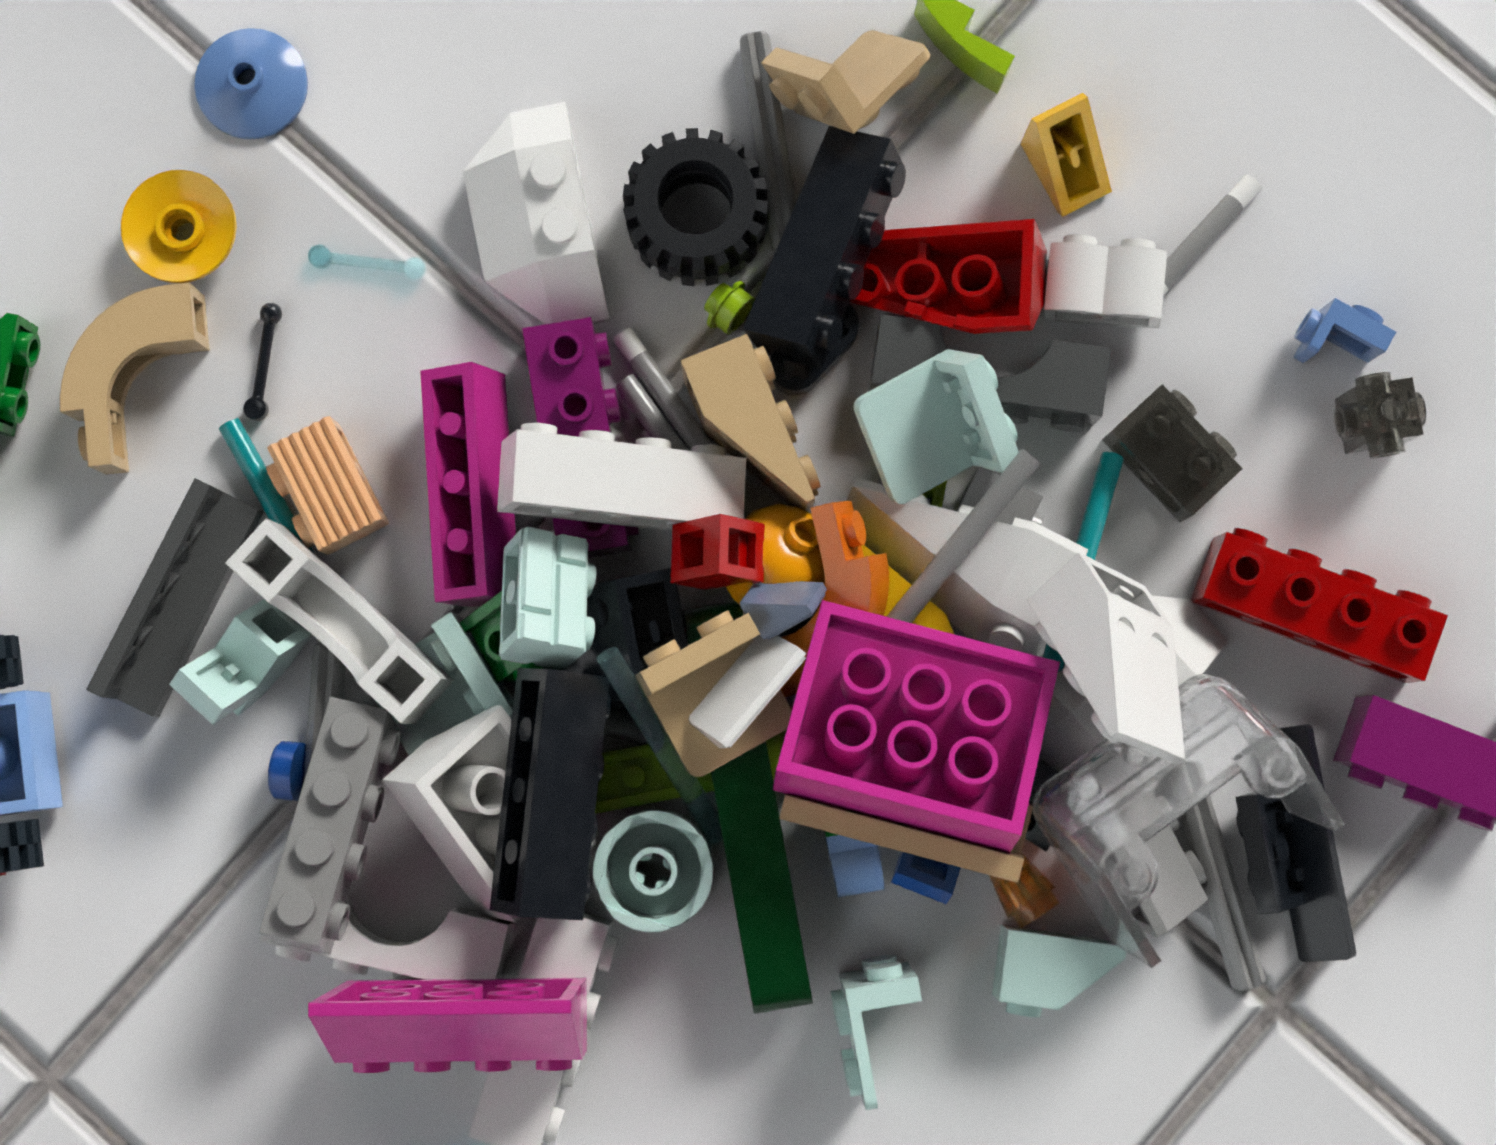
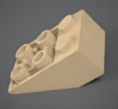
[681,334,821,513]

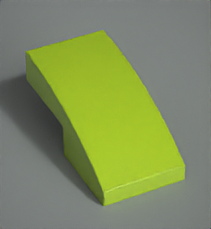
[914,0,1015,94]

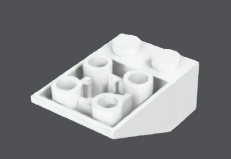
[1027,552,1185,765]

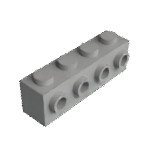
[259,696,401,955]

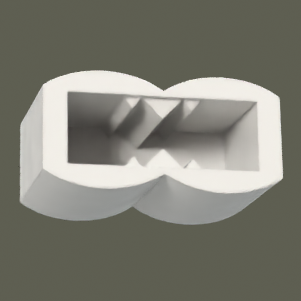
[1044,234,1167,328]

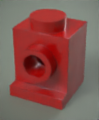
[671,514,765,590]

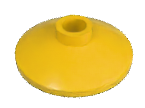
[121,170,237,283]

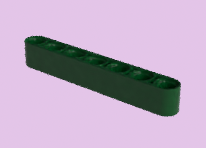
[683,601,813,1014]

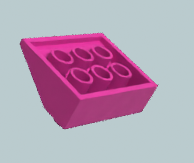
[773,600,1060,854]
[308,978,587,1073]

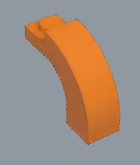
[780,501,889,697]

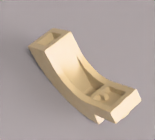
[60,282,210,475]

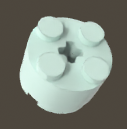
[593,809,714,932]

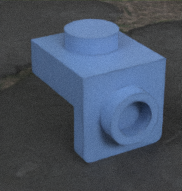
[1293,298,1396,363]

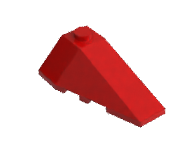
[850,219,1047,334]

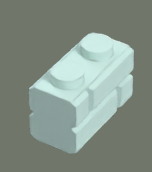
[499,527,596,670]

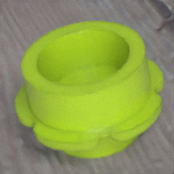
[704,281,755,335]

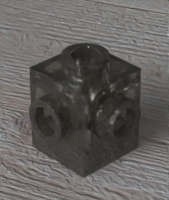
[1334,372,1426,459]

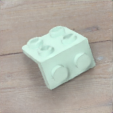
[854,349,1019,504]
[831,955,922,1110]

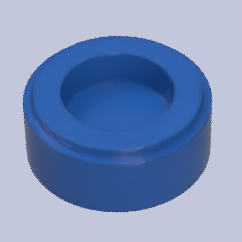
[268,741,306,801]

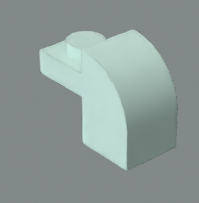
[169,599,312,724]

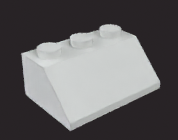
[382,705,597,922]

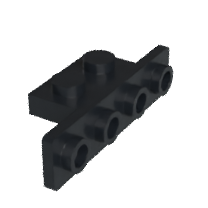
[1235,724,1356,962]

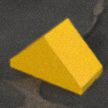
[1020,93,1112,217]

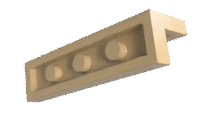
[779,794,1033,883]

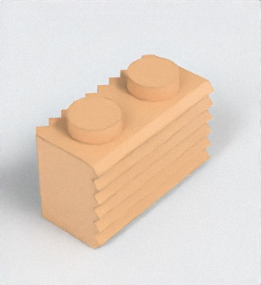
[266,416,389,555]

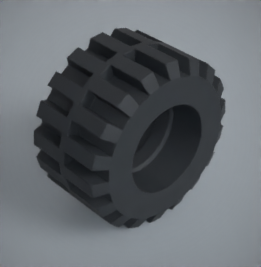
[622,128,768,287]

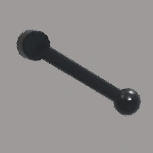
[243,303,282,421]

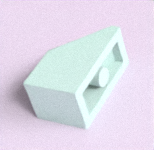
[992,925,1127,1017]

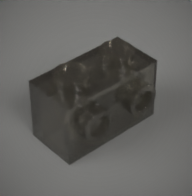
[1102,384,1243,523]

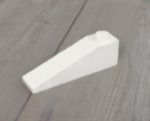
[846,479,1088,654]

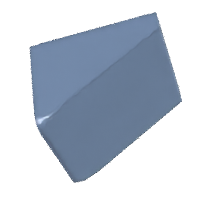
[740,581,827,640]

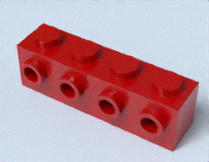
[1191,528,1448,683]

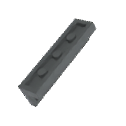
[86,478,264,717]

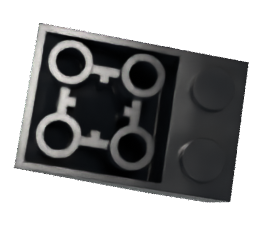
[549,568,688,704]

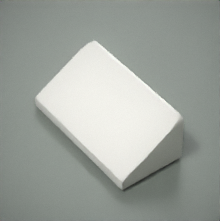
[689,635,806,749]

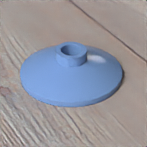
[195,28,308,139]

